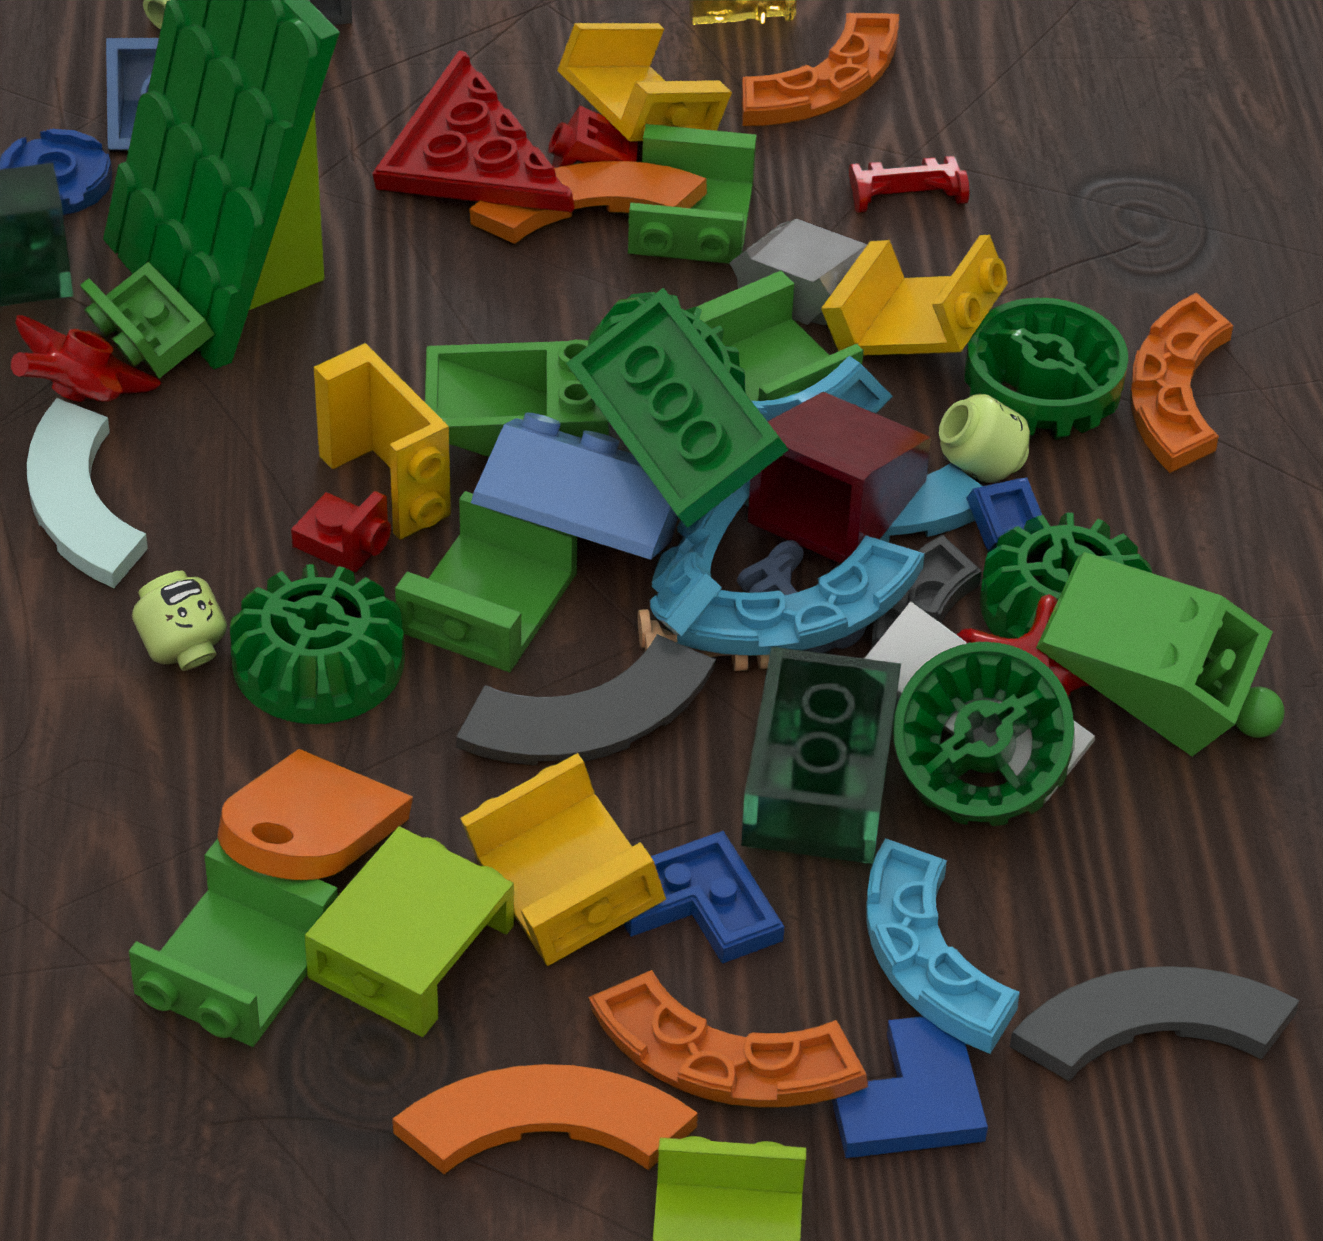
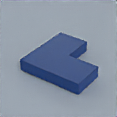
[623,831,784,964]
[832,1016,988,1158]

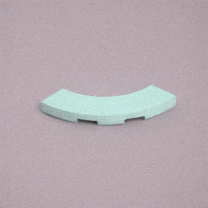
[27,398,148,588]

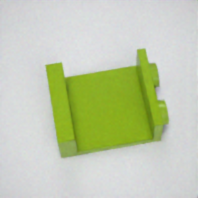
[305,826,514,1037]
[653,1136,806,1241]

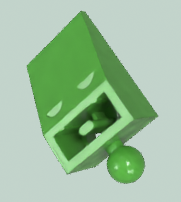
[425,340,610,457]
[1036,552,1285,756]

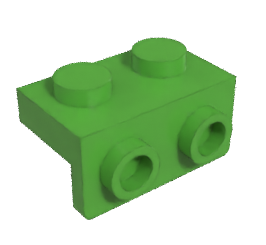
[80,262,215,378]

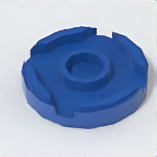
[0,129,113,216]

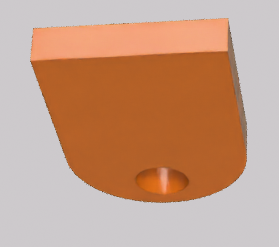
[218,749,413,880]

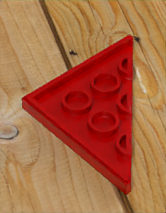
[372,51,575,213]

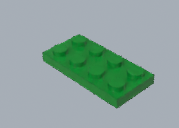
[566,287,789,528]

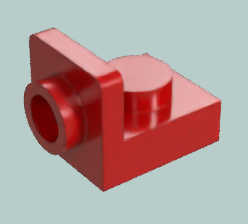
[548,105,638,168]
[291,491,391,574]

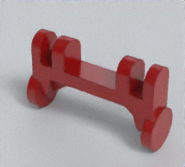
[849,156,969,213]

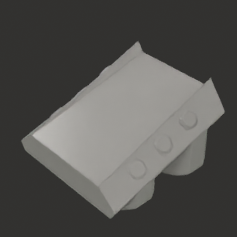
[730,219,867,325]

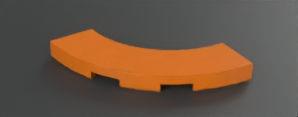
[742,13,899,126]
[469,161,707,244]
[1130,293,1233,473]
[588,970,868,1108]
[393,1064,698,1174]

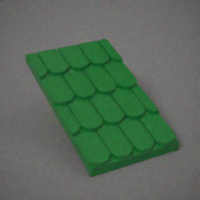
[103,0,340,370]

